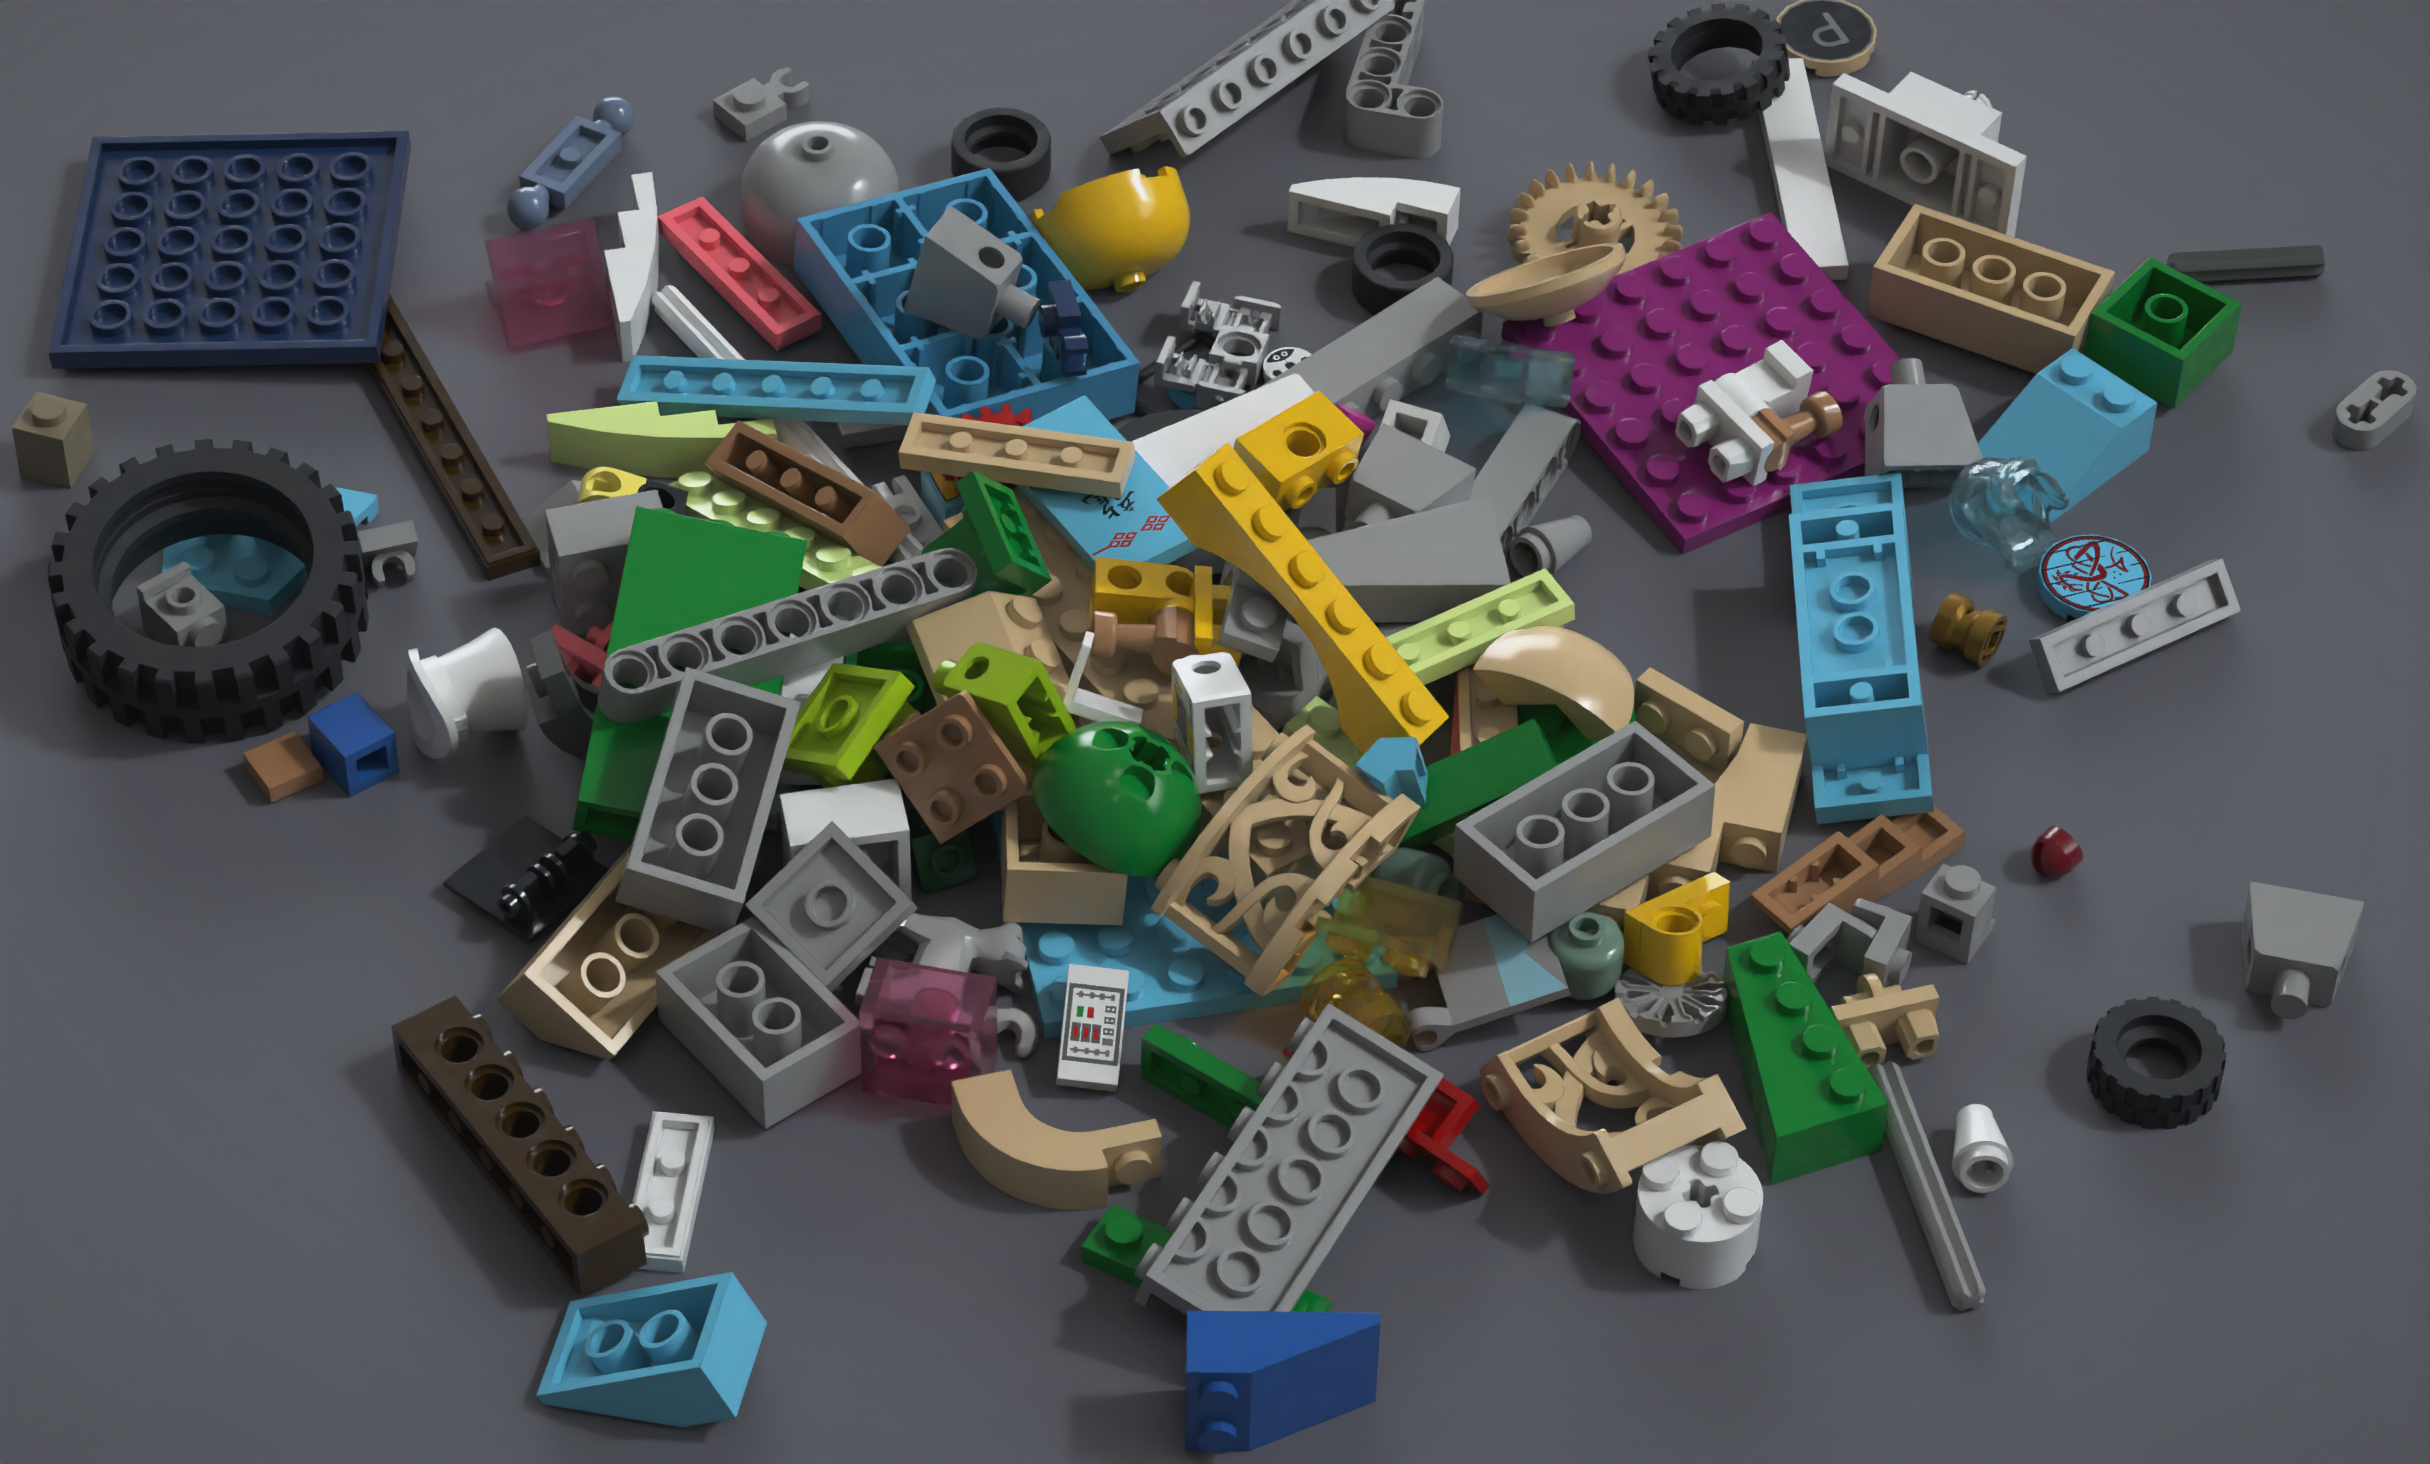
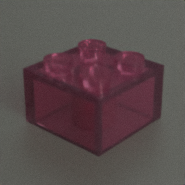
[859,957,998,1108]

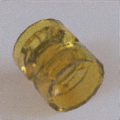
[1300,958,1412,1048]

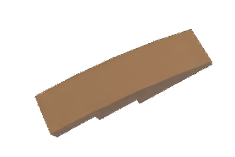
[1751,806,1965,934]

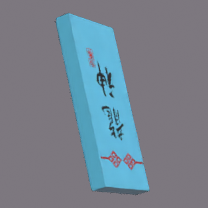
[1015,395,1199,571]

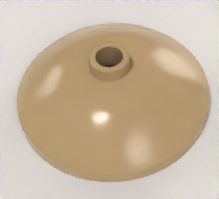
[1466,243,1627,327]

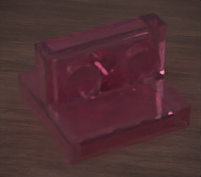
[484,218,616,348]

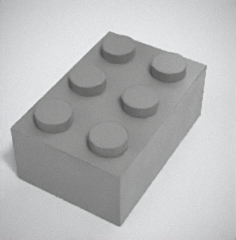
[655,916,864,1129]

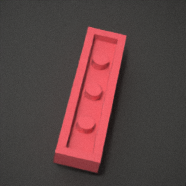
[658,196,822,351]

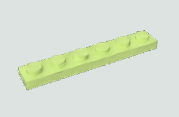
[669,471,902,605]

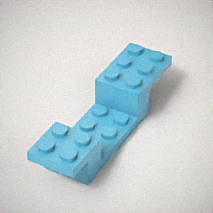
[1789,472,1934,824]

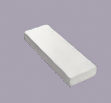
[633,1111,715,1273]

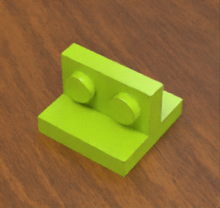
[782,663,916,788]

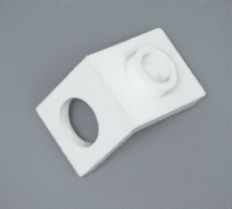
[1063,631,1144,726]

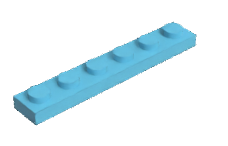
[616,355,936,425]

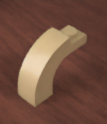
[951,1069,1162,1210]

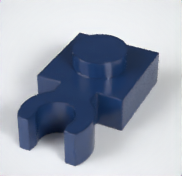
[1038,280,1089,377]

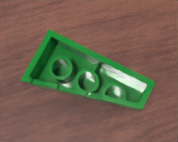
[1723,931,1888,1185]

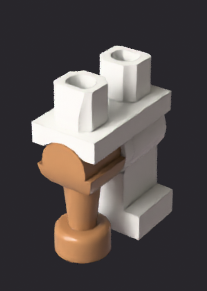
[1675,340,1843,486]

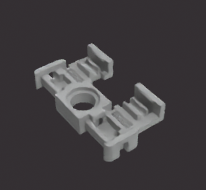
[1154,281,1281,410]

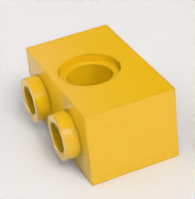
[1233,390,1364,511]

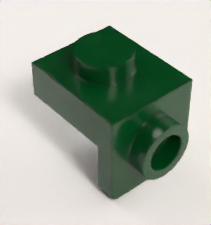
[906,808,978,893]

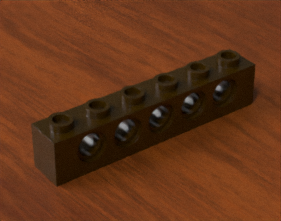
[391,995,649,1297]

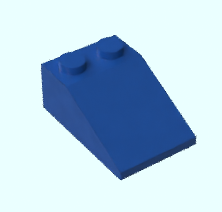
[1185,1310,1381,1454]

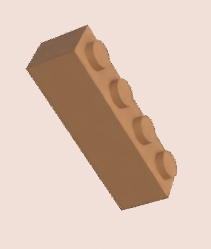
[704,420,911,567]

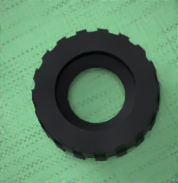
[2086,997,2227,1130]

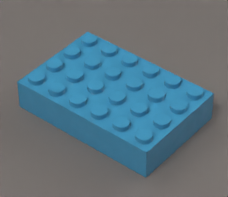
[794,168,1140,426]

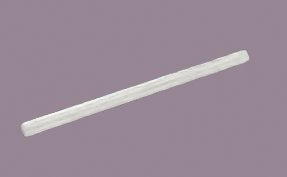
[651,285,924,564]

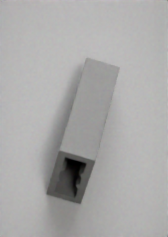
[1307,498,1511,622]

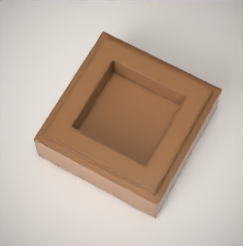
[243,731,324,803]

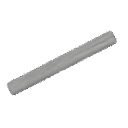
[1868,1061,1986,1311]

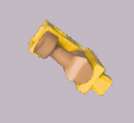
[1089,556,1242,675]

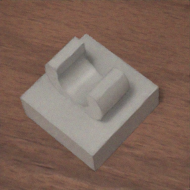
[357,520,418,588]

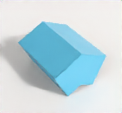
[1355,737,1428,805]

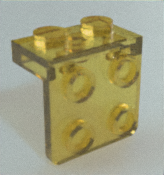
[1314,876,1464,979]

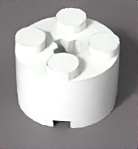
[1633,1141,1763,1290]

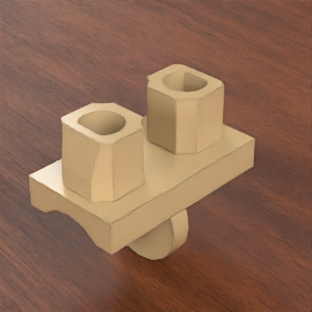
[1830,973,1940,1070]

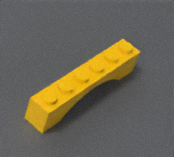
[1156,442,1449,755]

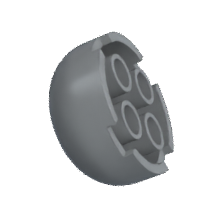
[740,121,899,266]

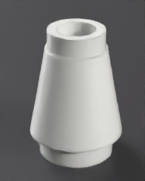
[1952,1104,2014,1193]

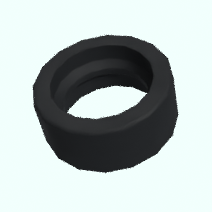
[951,107,1051,201]
[1351,223,1454,315]

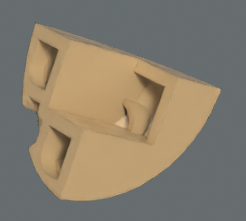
[1472,625,1634,740]

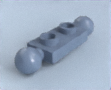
[506,96,635,229]

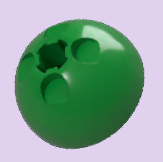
[1032,721,1201,877]

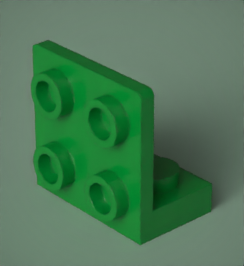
[921,470,1052,598]

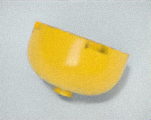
[1027,166,1190,293]

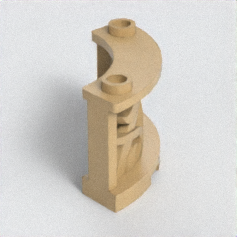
[1150,724,1421,997]
[1479,998,1747,1194]

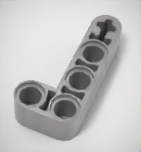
[1344,0,1443,158]

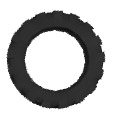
[1648,3,1790,125]

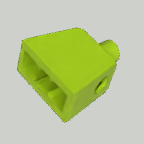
[933,642,1077,769]

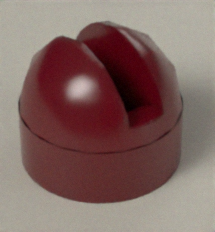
[2031,826,2083,878]

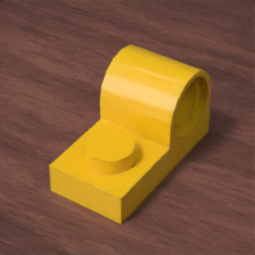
[1623,872,1730,986]

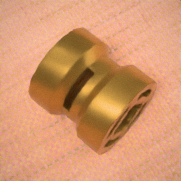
[1929,592,2008,667]

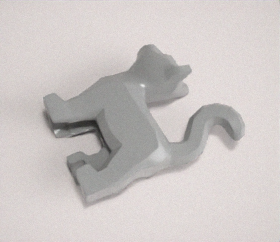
[855,913,1039,1058]

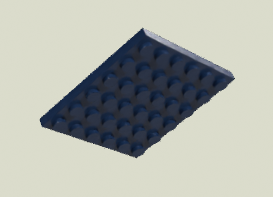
[49,130,411,369]

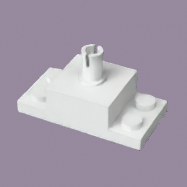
[1824,72,2027,237]

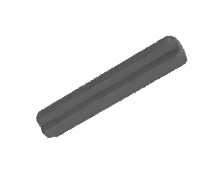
[2167,244,2325,283]

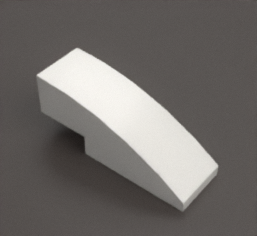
[1287,177,1461,247]

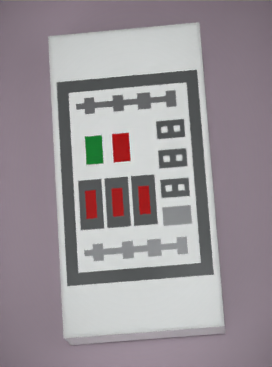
[1056,964,1129,1092]

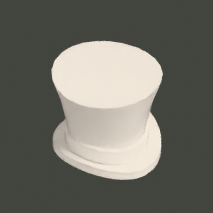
[407,628,527,759]

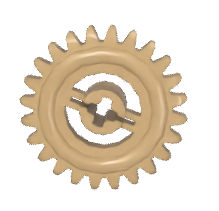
[1507,161,1683,276]

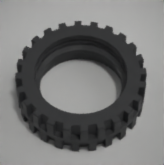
[48,438,369,743]

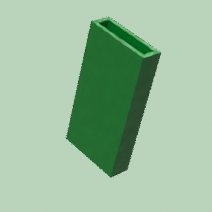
[572,506,807,842]

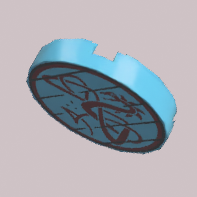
[2037,534,2152,620]

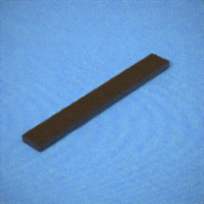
[364,294,541,581]

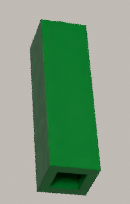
[1346,719,1558,850]

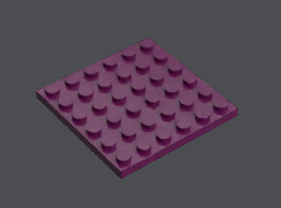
[1501,212,1901,555]

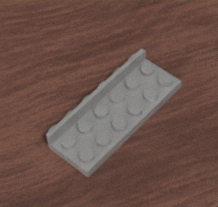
[1099,0,1394,157]
[1134,1003,1444,1315]

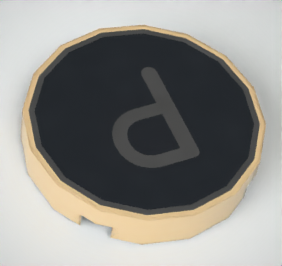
[1776,0,1877,77]

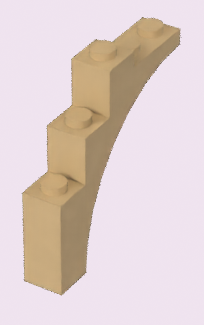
[1464,723,1807,934]

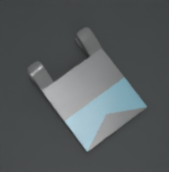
[1385,914,1570,1052]

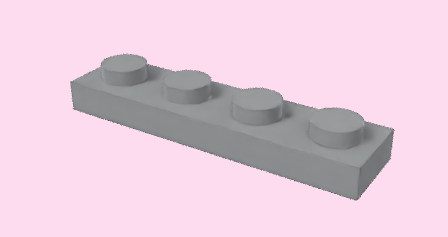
[2029,558,2241,693]

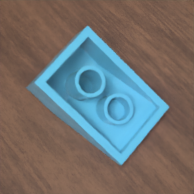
[1970,348,2157,529]
[536,1272,767,1427]

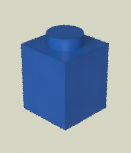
[307,692,399,798]

